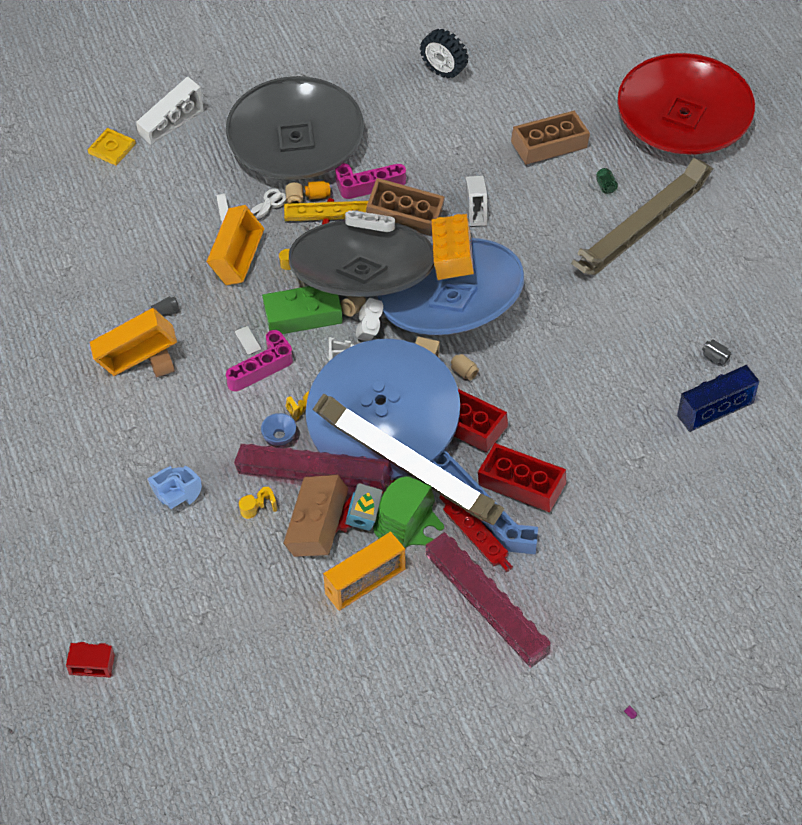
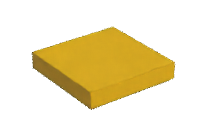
[87,128,136,166]

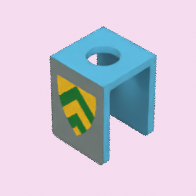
[345,483,382,531]

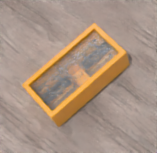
[323,532,405,611]

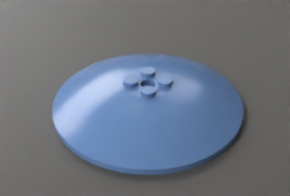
[378,238,524,335]
[306,339,460,481]

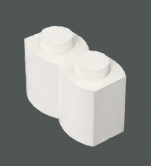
[356,298,383,341]

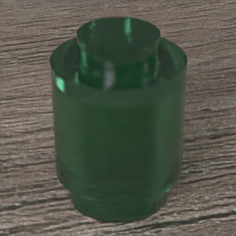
[596,168,618,194]

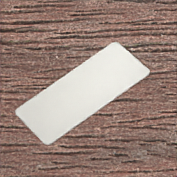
[235,326,261,354]

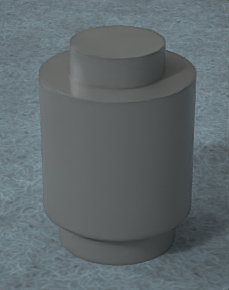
[702,339,731,365]

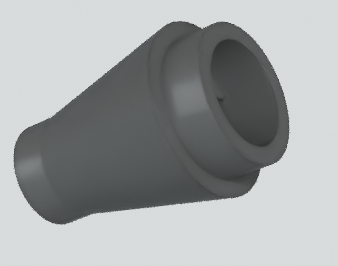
[151,296,179,315]

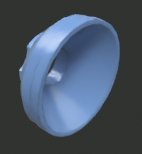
[261,413,296,445]

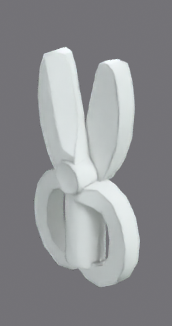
[251,189,286,219]

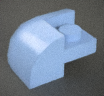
[148,466,202,509]

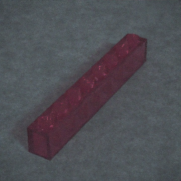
[234,444,393,491]
[426,532,551,668]

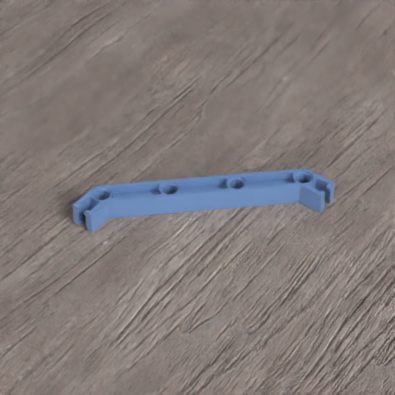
[432,450,538,554]

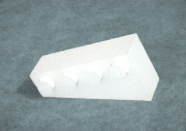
[136,76,204,145]

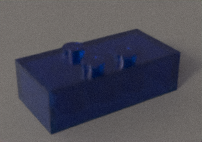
[677,365,759,432]

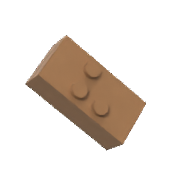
[511,110,590,165]
[366,178,445,236]
[283,475,349,557]

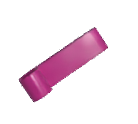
[335,163,406,199]
[226,330,293,391]

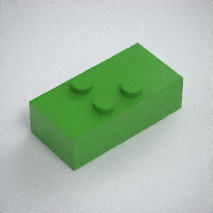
[262,286,342,334]

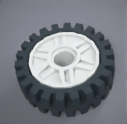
[420,29,469,79]

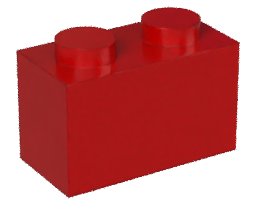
[66,642,115,678]

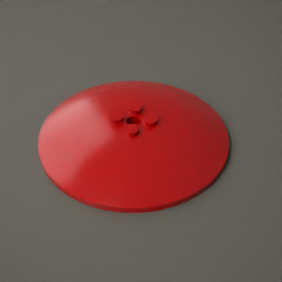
[617,53,755,154]

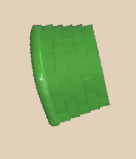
[373,476,444,548]

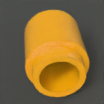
[304,181,330,200]

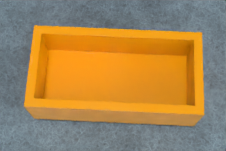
[206,205,264,285]
[431,213,474,280]
[90,308,177,376]

